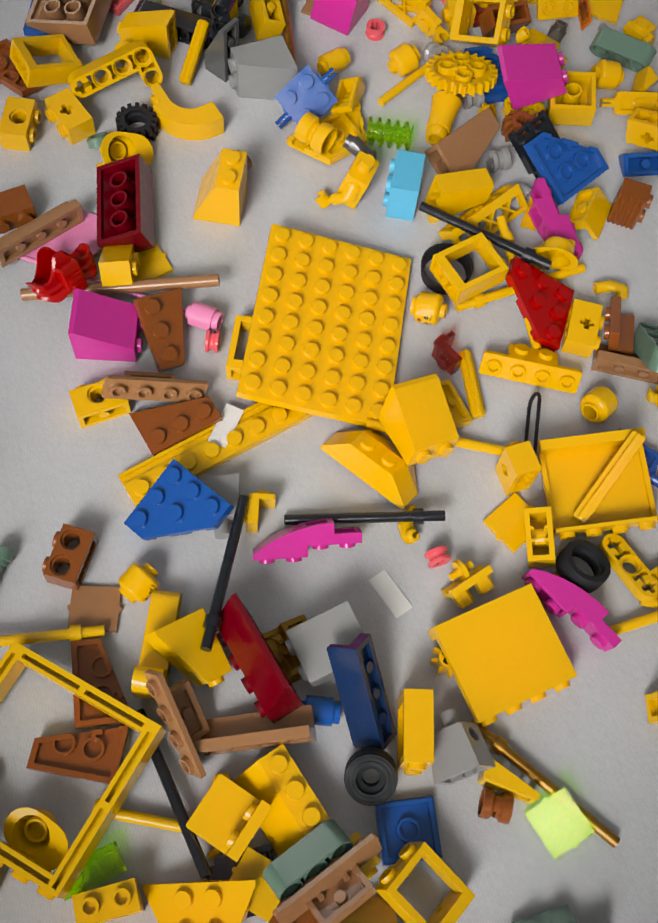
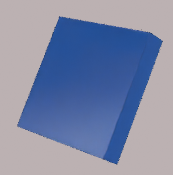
[374,796,443,866]

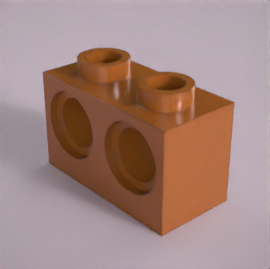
[42,523,99,590]

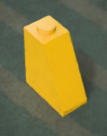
[117,10,178,60]
[424,168,494,224]
[144,608,232,688]

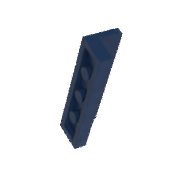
[327,633,397,750]

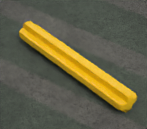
[573,431,645,523]

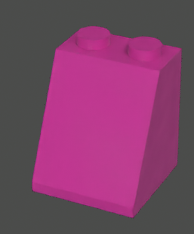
[310,0,369,36]
[497,43,569,110]
[68,289,143,362]

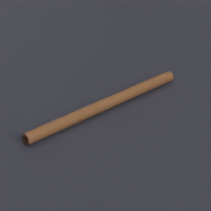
[20,274,220,301]

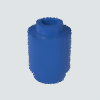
[301,695,341,727]

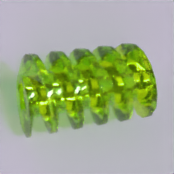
[366,116,414,151]

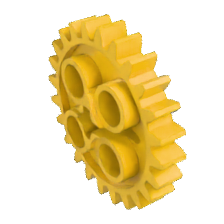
[425,50,498,97]

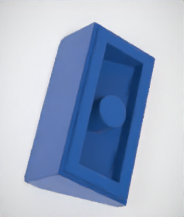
[618,152,658,177]

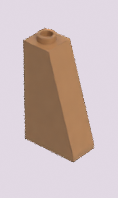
[424,107,501,174]

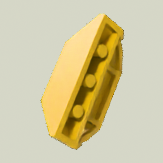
[320,429,418,511]

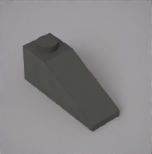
[204,17,239,82]

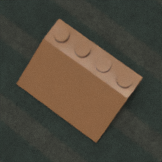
[25,0,112,45]

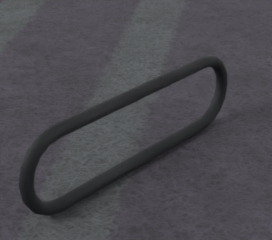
[524,392,541,454]

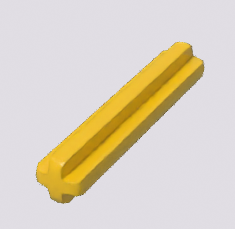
[179,19,210,86]
[457,349,486,419]

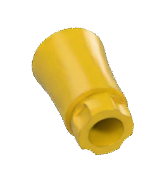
[425,91,462,145]

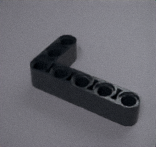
[134,0,238,50]

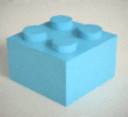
[383,149,426,221]

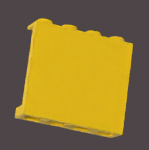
[537,427,658,541]
[427,583,578,727]

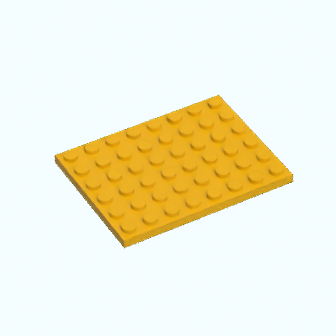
[236,224,411,427]

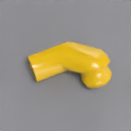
[593,280,629,300]
[397,505,420,544]

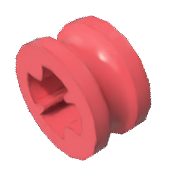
[365,19,385,41]
[205,329,220,353]
[424,546,452,568]

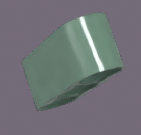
[589,27,657,72]
[633,322,658,373]
[263,819,353,902]

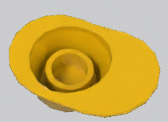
[99,131,154,166]
[530,236,579,270]
[3,807,69,871]

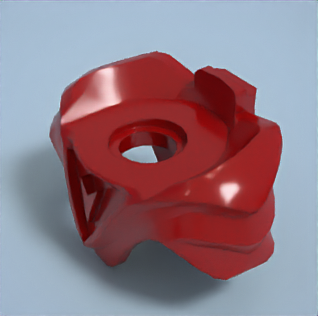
[25,243,97,303]

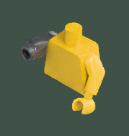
[516,19,568,70]
[314,134,380,210]

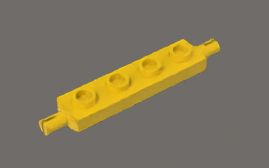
[600,91,658,115]

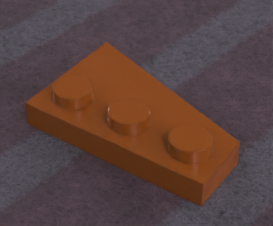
[0,38,43,98]
[133,288,185,373]
[129,396,223,456]
[71,638,129,729]
[26,725,130,785]

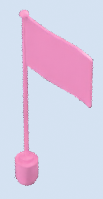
[17,210,224,332]

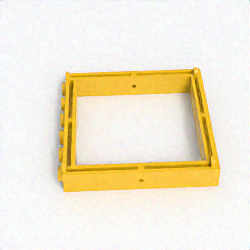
[0,641,166,901]

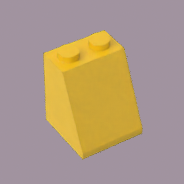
[193,148,248,226]
[378,373,459,466]

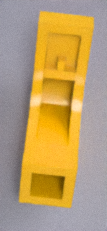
[149,83,224,140]

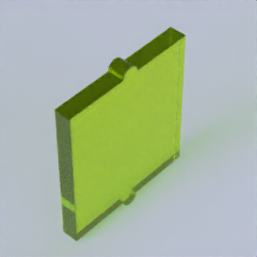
[524,786,595,859]

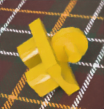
[441,559,494,608]

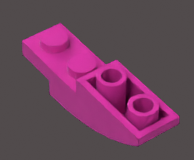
[528,178,583,261]
[252,518,362,564]
[521,568,622,652]

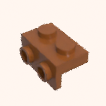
[604,297,635,354]

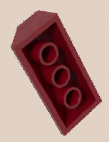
[97,154,155,252]
[216,593,304,724]

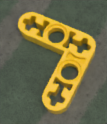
[599,533,658,603]

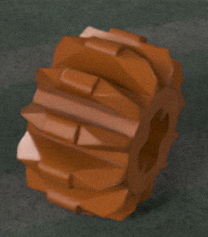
[501,108,540,147]

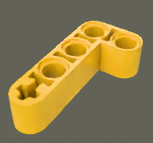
[67,40,163,98]
[131,590,182,700]

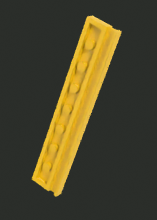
[118,402,314,507]

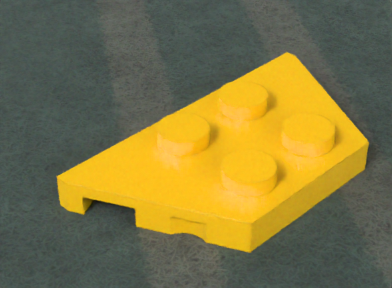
[286,102,367,166]
[143,878,259,923]

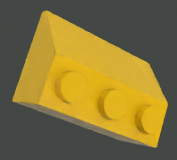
[233,744,330,857]

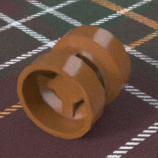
[478,787,514,824]

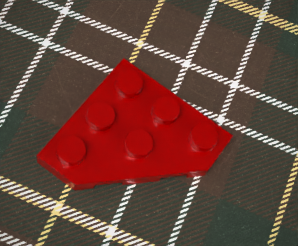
[505,256,574,352]

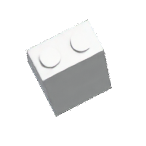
[228,35,298,100]
[285,600,364,687]

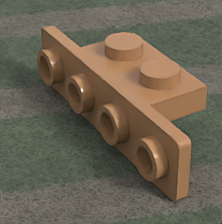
[101,371,208,402]
[144,669,210,779]
[272,832,382,923]

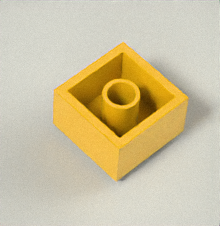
[546,71,596,126]

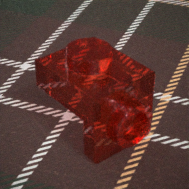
[431,331,463,376]

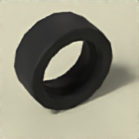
[556,540,611,593]

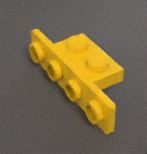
[479,343,582,394]

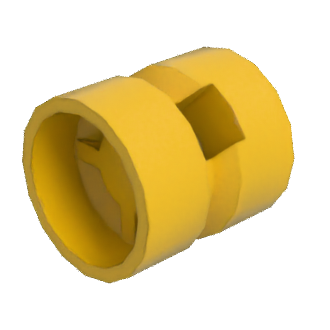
[294,112,338,155]

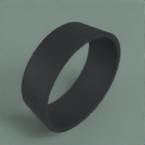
[421,243,473,295]

